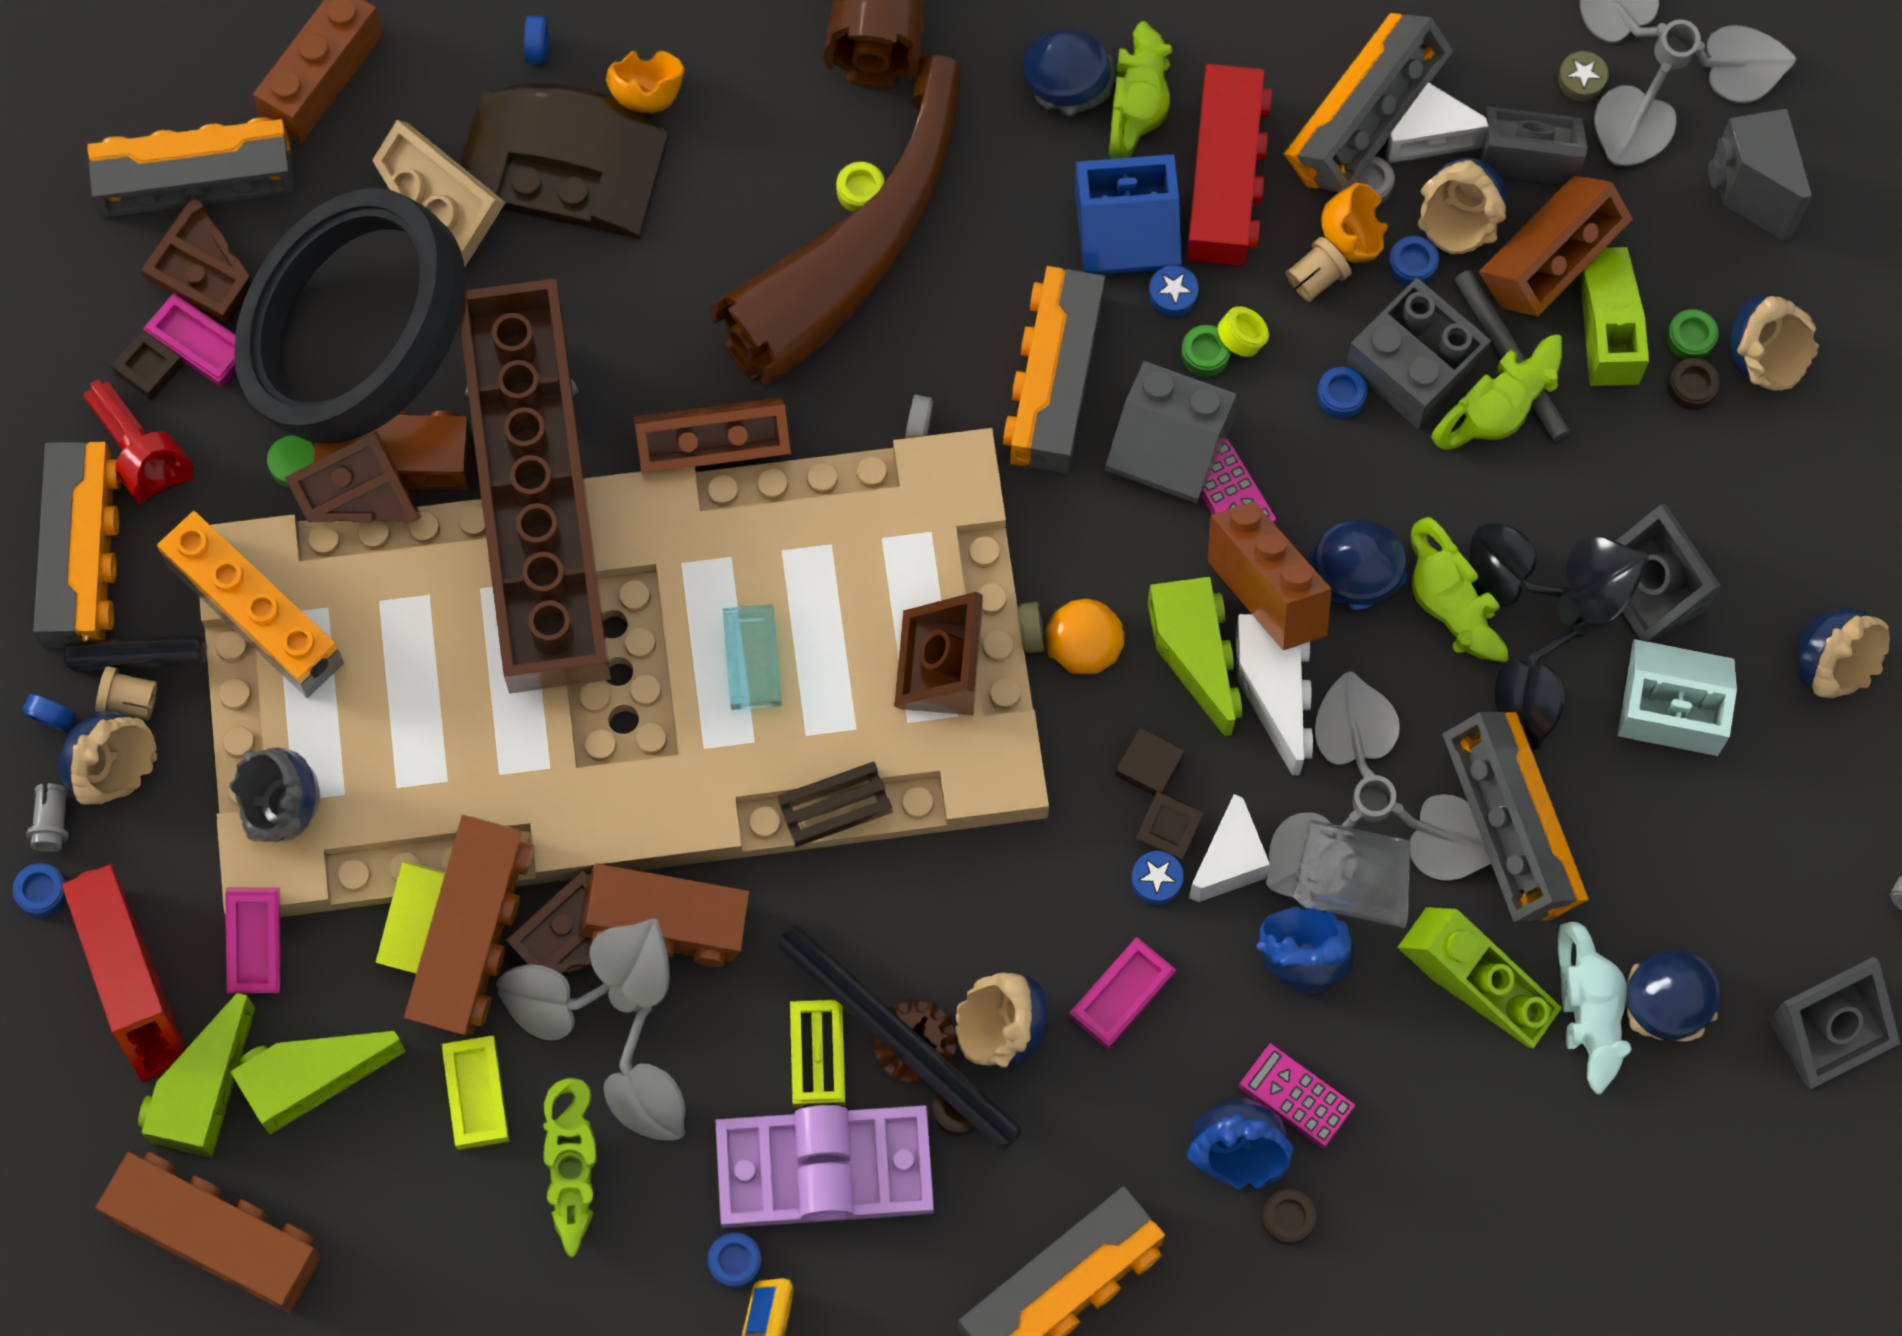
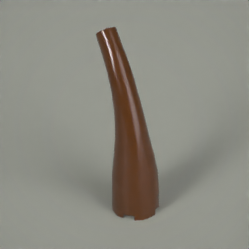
[823,0,924,89]
[710,55,961,387]

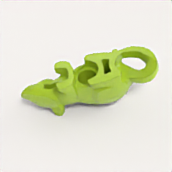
[1109,21,1172,159]
[1431,334,1562,450]
[1411,517,1509,663]
[543,1078,597,1257]

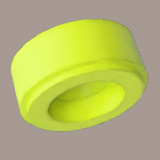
[836,162,885,212]
[1218,306,1269,357]

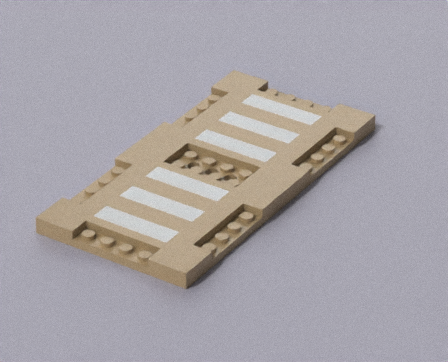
[199,428,1049,917]

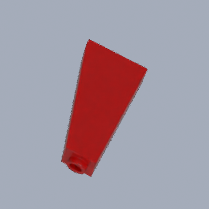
[61,864,186,1082]

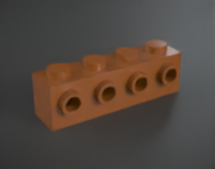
[404,814,534,1035]
[95,1152,321,1314]

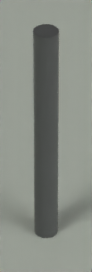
[1454,270,1571,442]

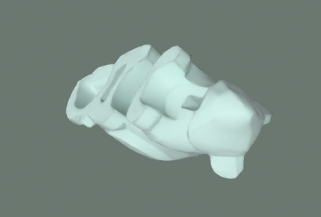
[1558,922,1632,1094]

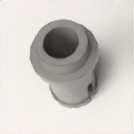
[26,783,69,852]

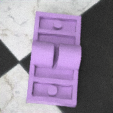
[716,1105,934,1228]

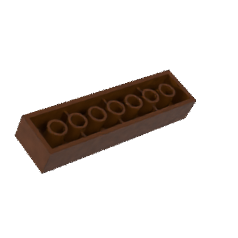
[459,278,611,694]

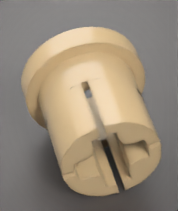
[1286,237,1351,302]
[95,666,157,721]

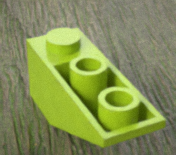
[1580,247,1649,386]
[1148,577,1242,736]
[1397,907,1562,1049]

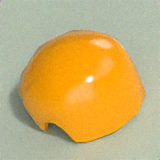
[606,51,685,113]
[1321,183,1388,263]
[1044,598,1125,674]

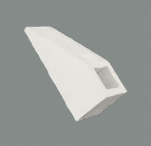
[1235,614,1313,775]

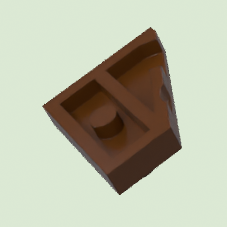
[141,196,252,323]
[284,431,422,522]
[506,870,592,975]

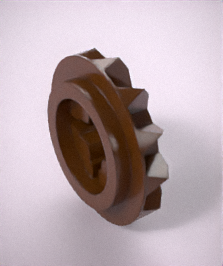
[873,998,957,1083]

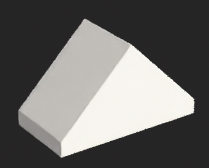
[1386,83,1488,163]
[1189,794,1270,902]

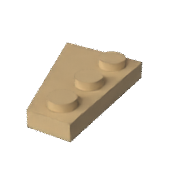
[372,120,505,267]

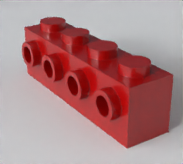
[1186,64,1272,266]

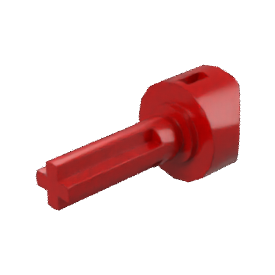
[83,380,194,505]

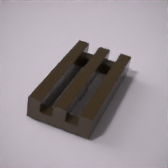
[777,761,893,848]

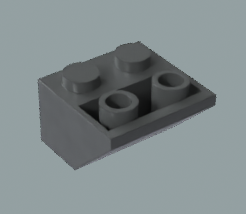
[1345,278,1491,429]

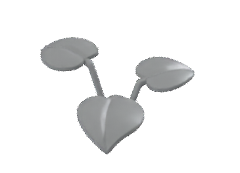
[1580,0,1796,166]
[1266,671,1491,898]
[496,918,686,1140]

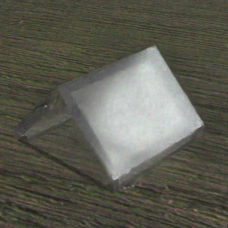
[1292,820,1410,928]

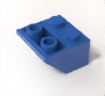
[1074,154,1181,275]

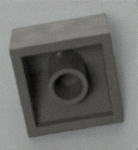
[1708,109,1812,240]
[1105,361,1237,504]

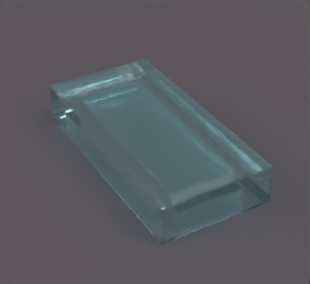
[722,604,782,710]

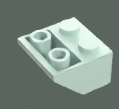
[1617,639,1737,756]

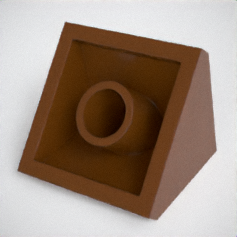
[894,592,983,715]

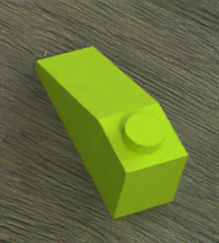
[138,993,256,1158]
[230,1031,406,1135]

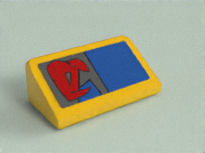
[742,1278,794,1336]

